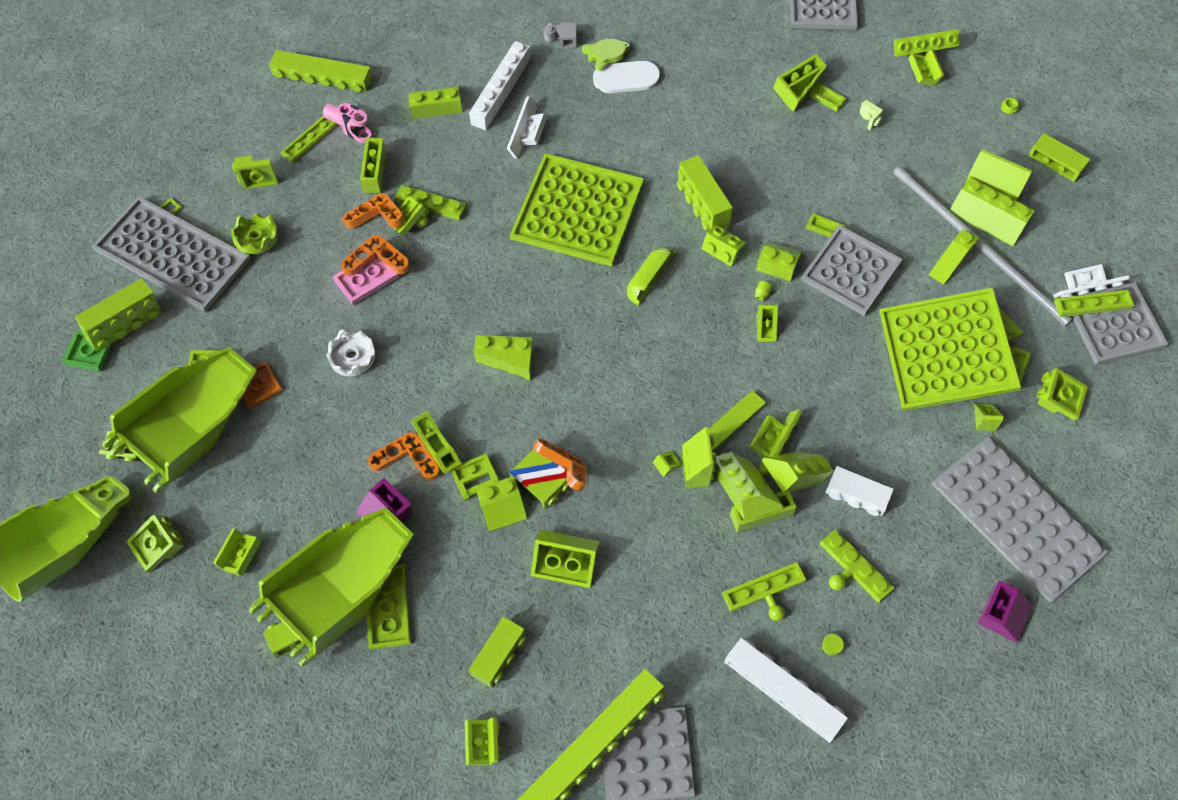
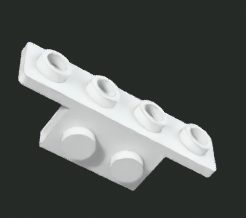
[507,96,547,159]
[1053,264,1130,298]

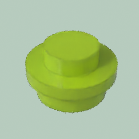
[1001,98,1019,114]

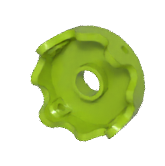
[231,213,278,254]

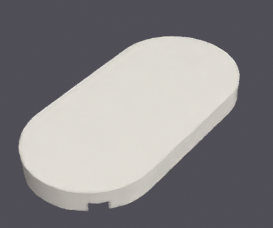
[593,61,659,93]

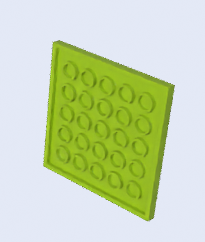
[510,153,644,267]
[879,287,1021,411]

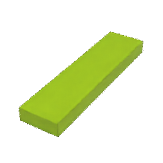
[280,116,339,163]
[1054,289,1134,317]
[709,390,766,452]

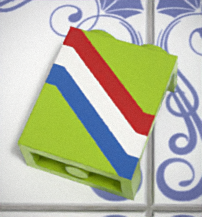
[509,449,570,509]

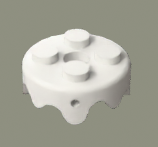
[326,329,375,376]

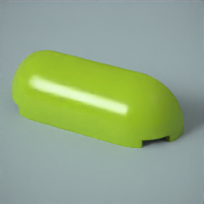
[627,248,676,306]

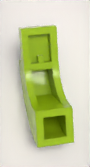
[410,411,462,474]

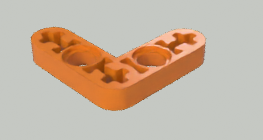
[342,193,405,229]
[341,235,410,276]
[368,432,440,481]
[533,438,587,492]

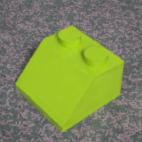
[756,241,802,282]
[476,476,527,532]

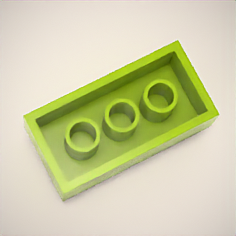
[677,155,733,231]
[75,278,162,352]

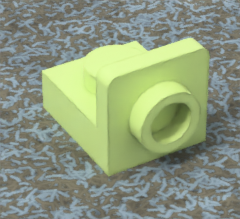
[859,100,883,130]

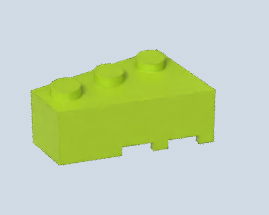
[773,54,827,112]
[474,335,533,380]

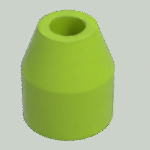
[755,281,773,301]

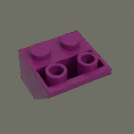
[356,478,413,523]
[977,580,1033,643]

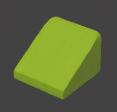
[653,451,683,477]

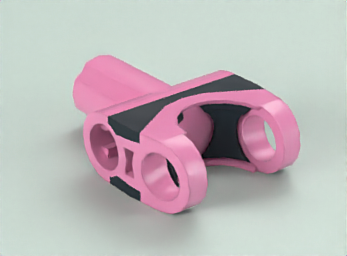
[323,103,372,143]

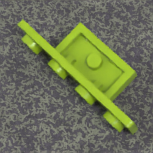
[894,29,959,57]
[749,409,802,475]

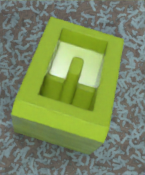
[756,304,778,342]
[974,403,1004,431]

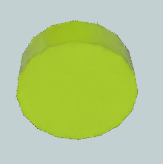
[822,634,844,656]

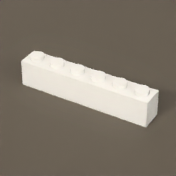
[469,41,531,130]
[724,638,847,742]

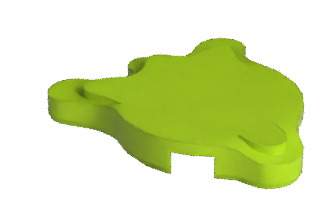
[582,39,630,71]

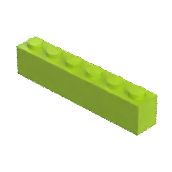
[269,50,372,92]

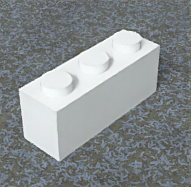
[826,466,893,516]

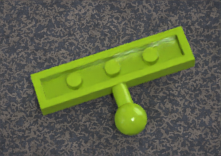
[395,185,466,227]
[820,529,894,603]
[722,562,806,621]

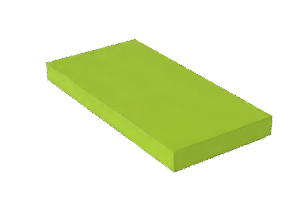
[367,564,411,650]

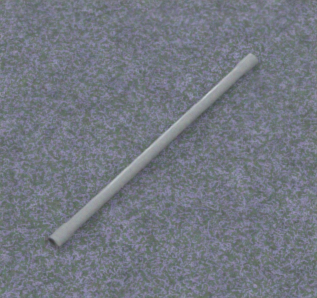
[893,166,1073,327]

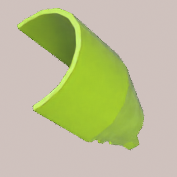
[0,476,131,602]

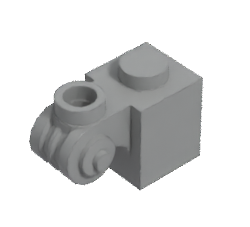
[543,22,577,48]

